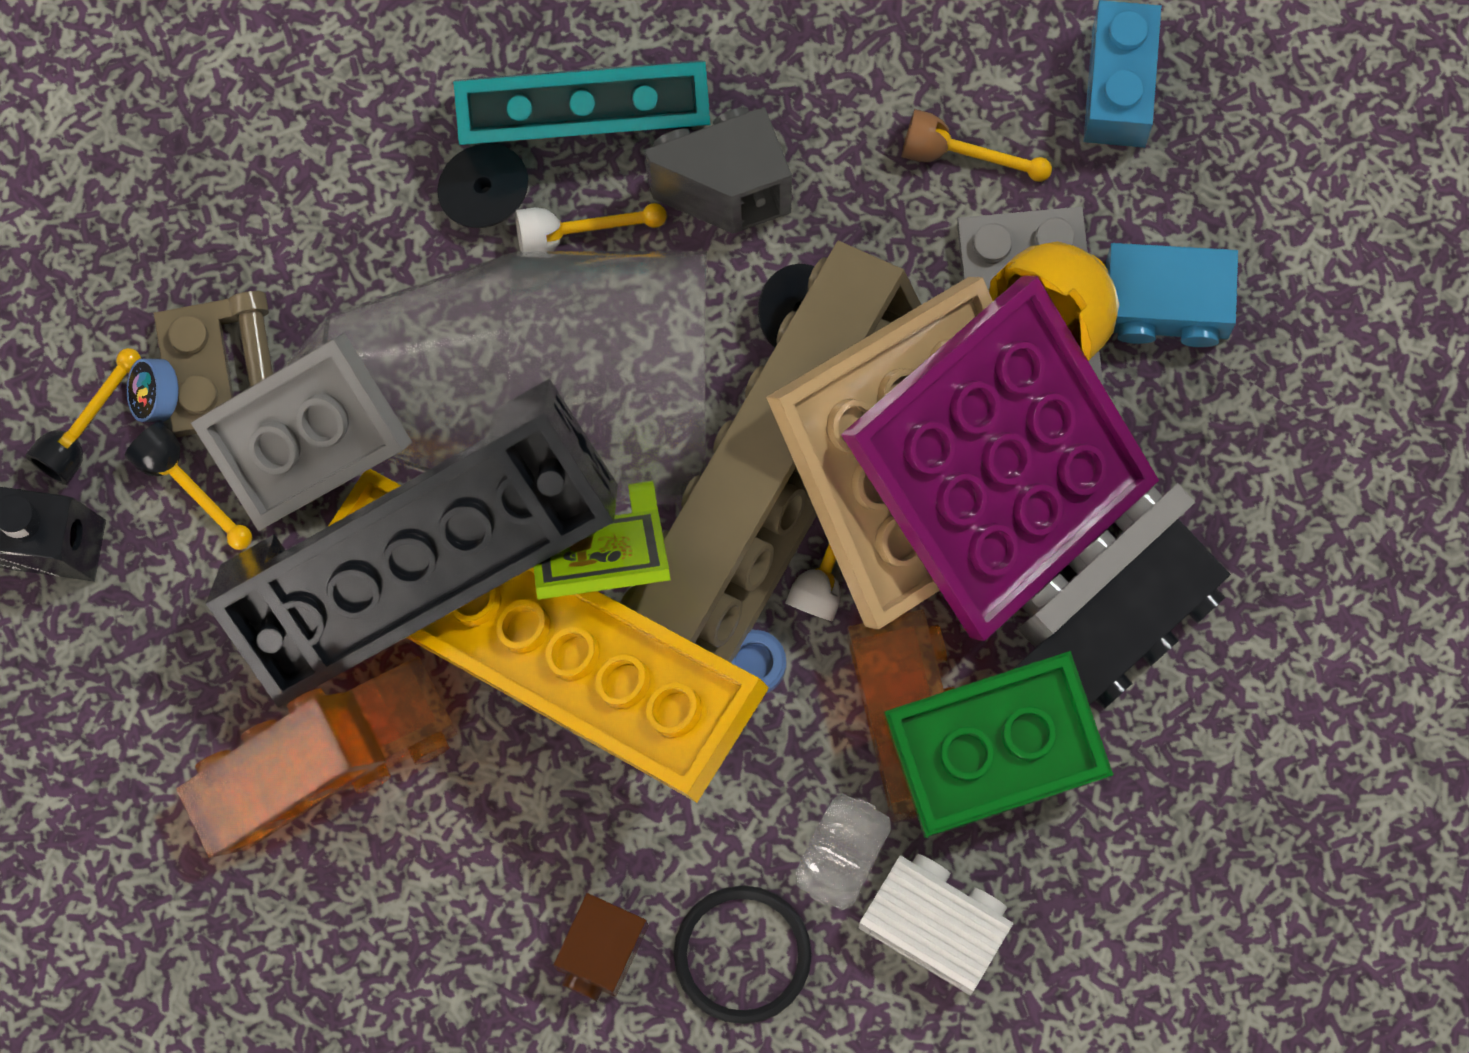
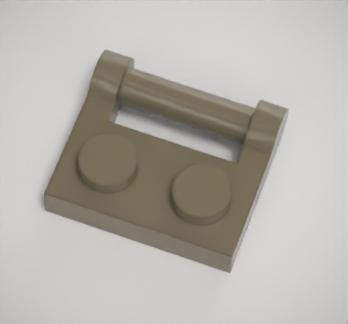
[154,291,273,438]

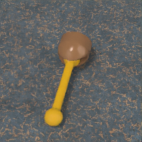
[901,109,1052,182]

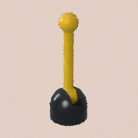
[26,348,141,485]
[124,421,252,550]

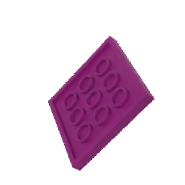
[841,275,1159,641]

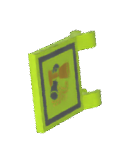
[534,480,671,600]

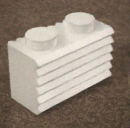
[859,854,1013,995]

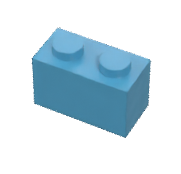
[1083,0,1162,148]
[1105,243,1238,347]

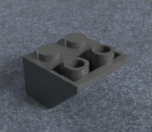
[645,107,792,234]

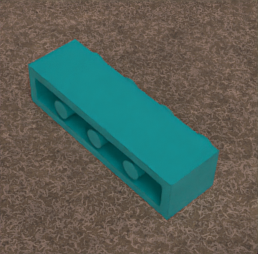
[453,60,711,145]

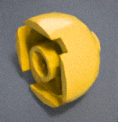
[989,241,1119,361]

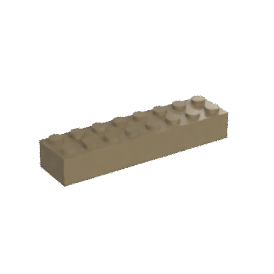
[620,240,921,663]

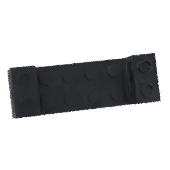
[206,378,618,708]

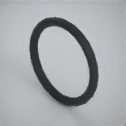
[674,885,812,1024]

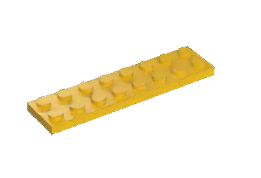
[328,469,769,803]

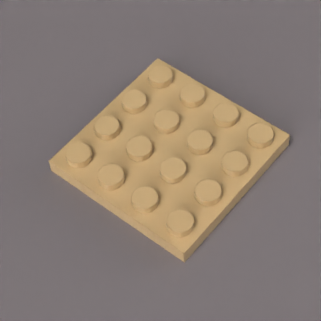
[766,277,993,630]

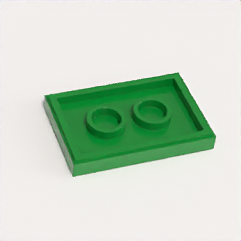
[883,651,1113,838]

